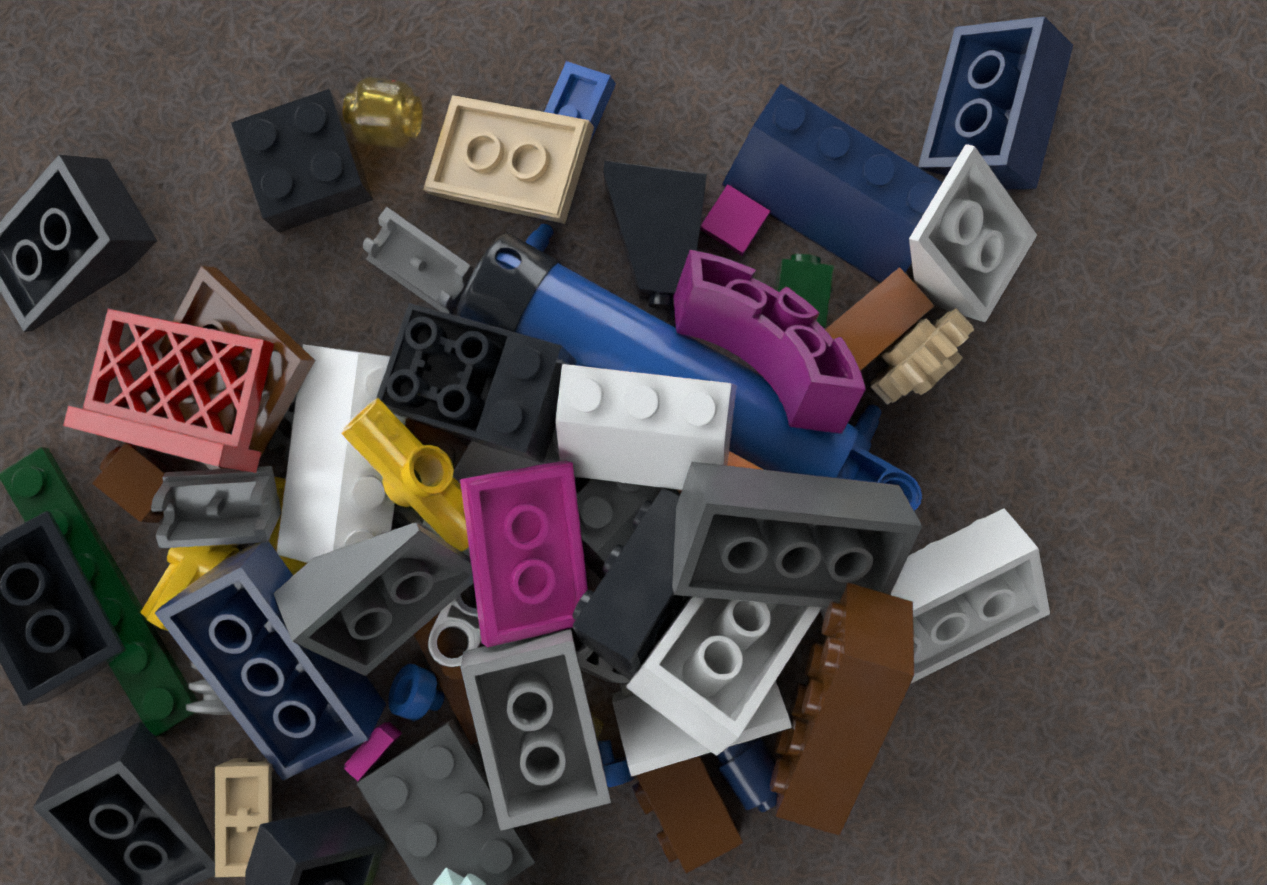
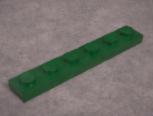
[0,447,198,737]

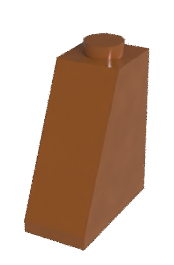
[825,267,934,371]

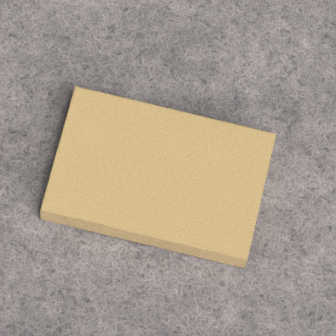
[423,95,594,224]

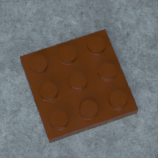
[140,266,316,470]

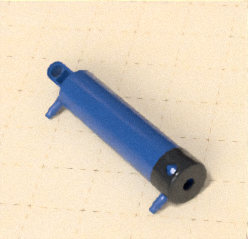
[457,224,922,511]

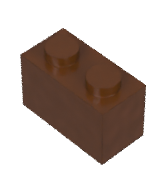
[632,756,743,874]

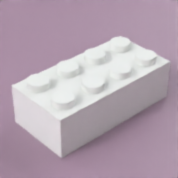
[626,596,822,756]

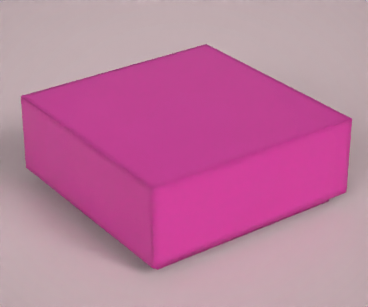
[700,184,770,256]
[344,722,403,781]

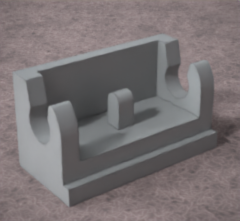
[363,207,474,314]

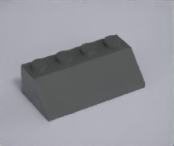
[672,462,922,608]

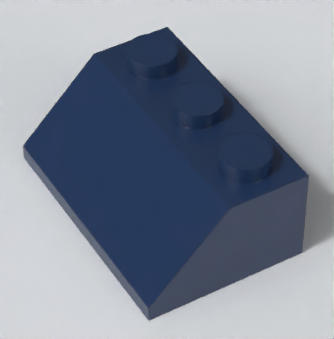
[918,16,1073,190]

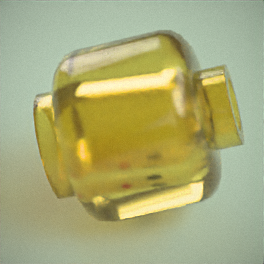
[343,77,423,148]

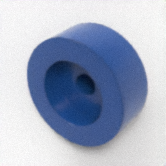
[388,664,444,721]
[598,740,634,787]

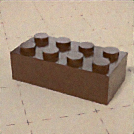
[770,583,914,836]

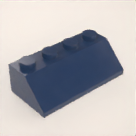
[722,83,942,283]
[155,541,386,780]

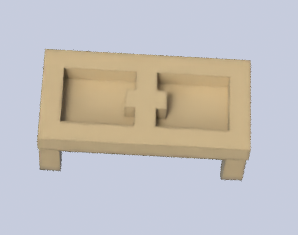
[215,758,274,877]

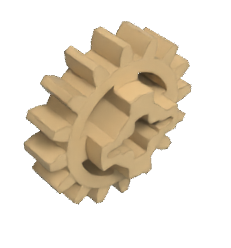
[870,308,974,405]

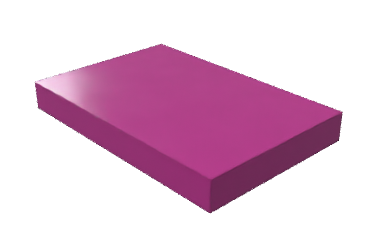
[460,460,588,648]

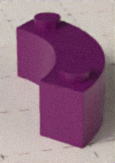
[674,250,866,434]

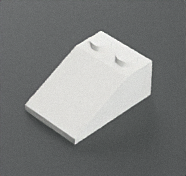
[909,145,1037,322]

